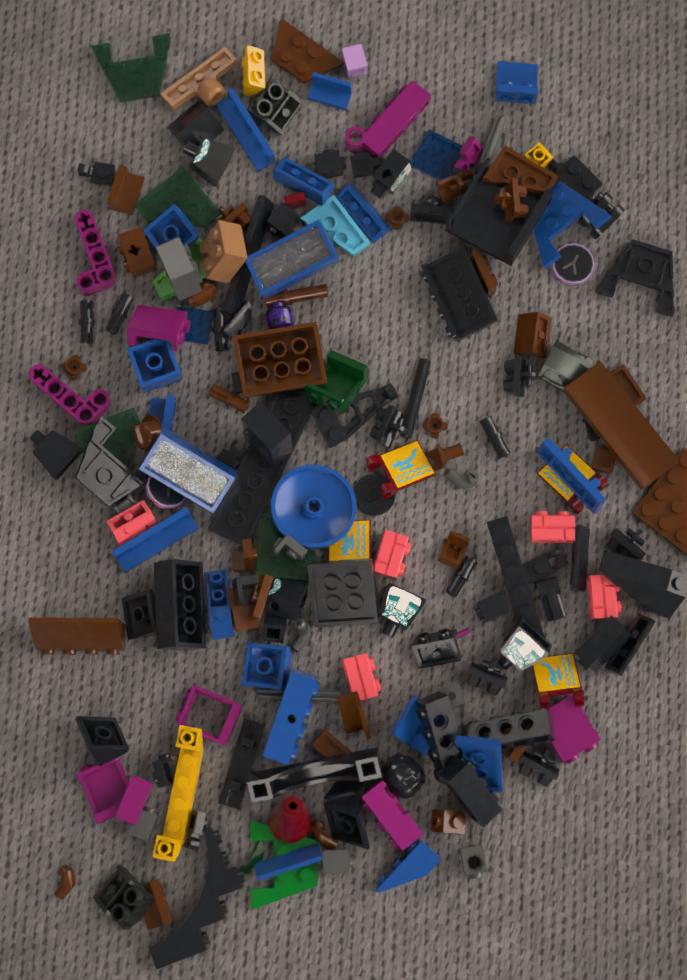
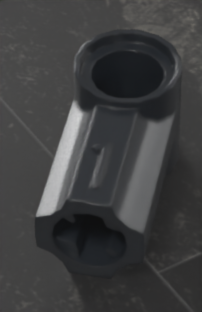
[534,576,566,622]

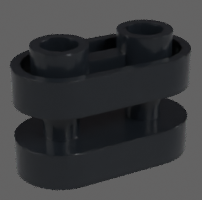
[577,192,625,239]

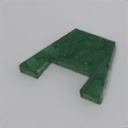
[92,34,171,102]

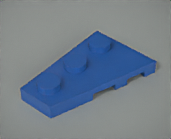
[455,735,504,792]

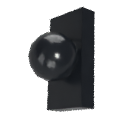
[410,196,453,225]

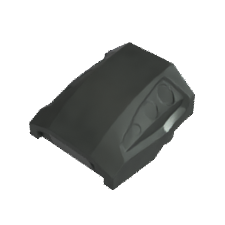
[247,78,305,136]
[538,339,593,392]
[93,864,154,929]

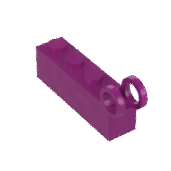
[345,80,431,158]

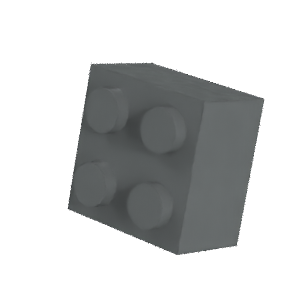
[156,237,203,301]

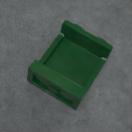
[305,350,368,414]

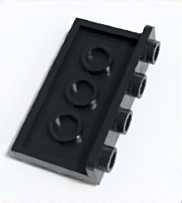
[421,246,499,341]

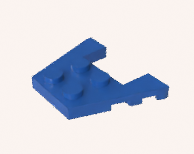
[534,181,612,268]

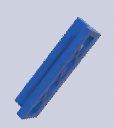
[216,88,275,172]
[112,507,199,573]

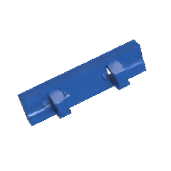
[537,438,606,514]

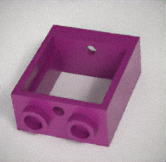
[175,685,243,746]

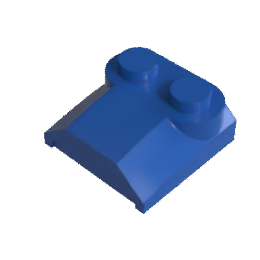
[143,204,200,247]
[241,642,292,691]

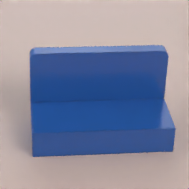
[307,72,352,111]
[149,396,177,432]

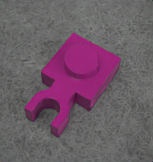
[454,136,483,173]

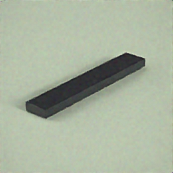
[222,195,274,317]

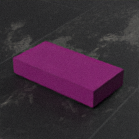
[115,775,153,825]

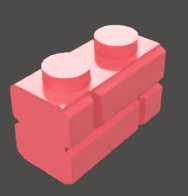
[106,500,157,546]
[530,511,575,543]
[373,530,412,580]
[586,575,622,621]
[342,653,381,701]

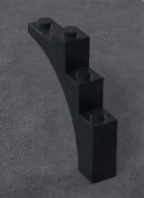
[149,827,246,970]

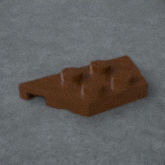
[272,19,344,84]

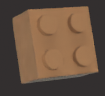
[200,220,248,283]

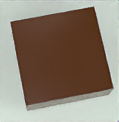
[591,448,616,475]

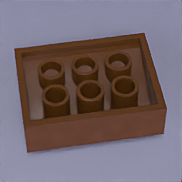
[233,322,327,398]
[28,618,126,655]

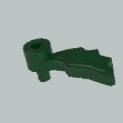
[240,841,265,876]

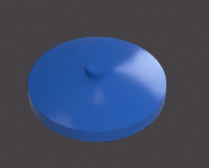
[271,465,357,549]

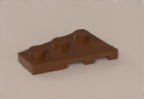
[483,145,558,195]

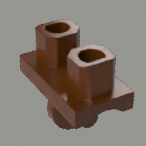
[435,170,472,202]
[494,178,529,222]
[215,203,251,229]

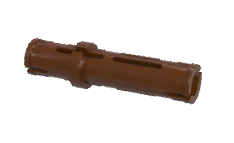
[265,284,329,308]

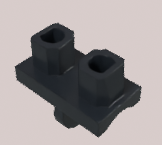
[503,355,538,397]
[370,405,407,448]
[607,528,646,560]
[467,657,508,696]
[519,748,560,787]

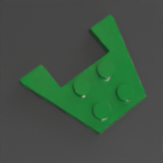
[250,821,318,909]

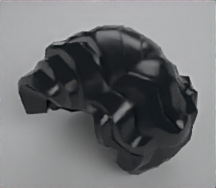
[383,754,426,799]

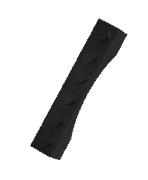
[247,747,383,803]

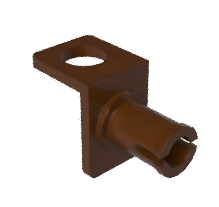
[425,443,464,471]

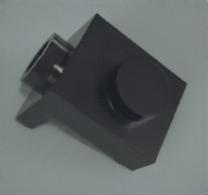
[152,753,179,788]

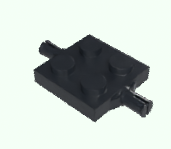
[547,155,603,203]

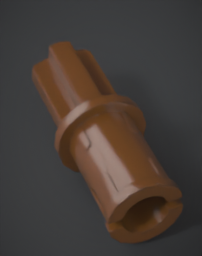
[208,384,250,414]

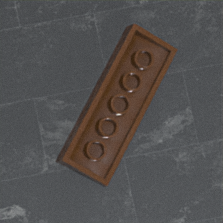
[563,361,679,490]

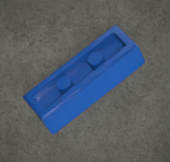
[273,157,335,206]
[336,184,392,244]
[255,844,323,881]

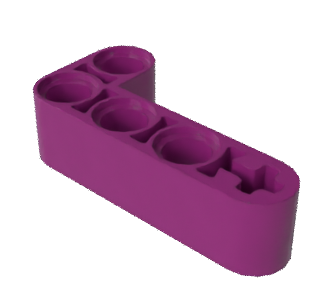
[75,209,117,296]
[29,364,111,427]

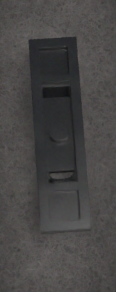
[218,718,265,810]

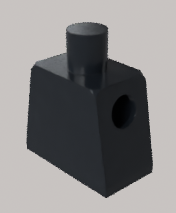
[30,430,84,481]

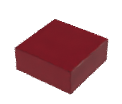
[284,192,306,209]

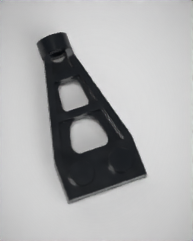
[310,383,398,448]

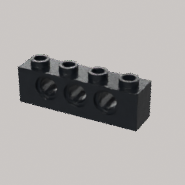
[416,691,465,785]
[462,708,555,751]

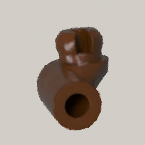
[310,819,338,850]
[54,865,76,900]

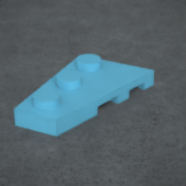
[300,195,370,257]

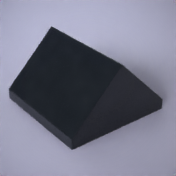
[167,101,224,147]
[122,589,156,640]
[75,716,129,767]
[324,793,370,850]

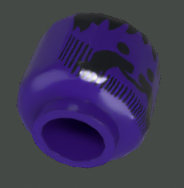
[265,302,294,330]

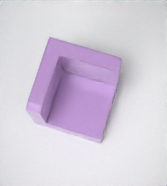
[342,44,368,78]

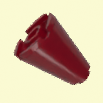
[268,796,312,844]

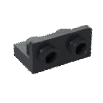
[412,628,462,669]

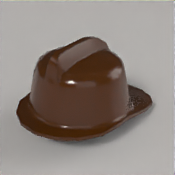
[134,415,163,452]

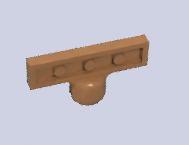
[160,47,238,111]

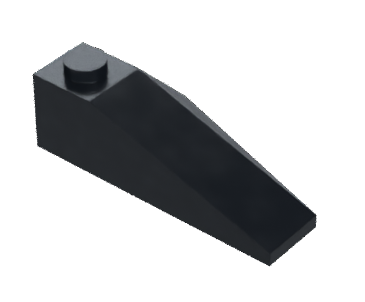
[599,551,687,618]

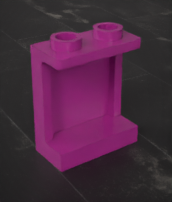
[127,305,190,351]
[549,694,601,764]
[76,757,129,824]

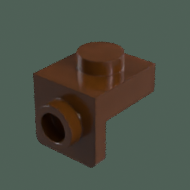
[437,531,470,569]
[232,539,258,572]
[430,809,466,834]

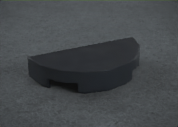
[220,301,253,337]

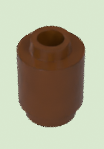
[188,280,218,307]

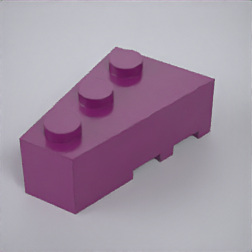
[361,781,423,851]

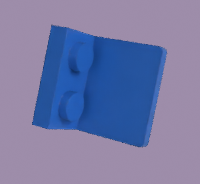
[495,61,539,104]
[392,695,438,757]

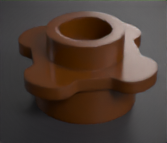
[385,206,409,230]
[62,355,87,380]
[422,413,448,438]

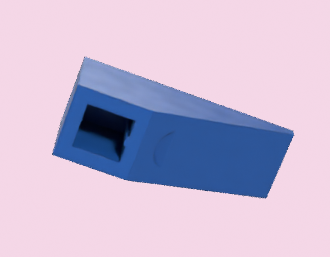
[205,570,235,640]
[376,841,441,893]

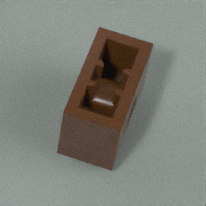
[117,227,157,278]

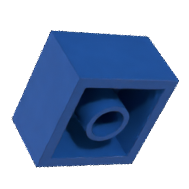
[127,339,183,393]

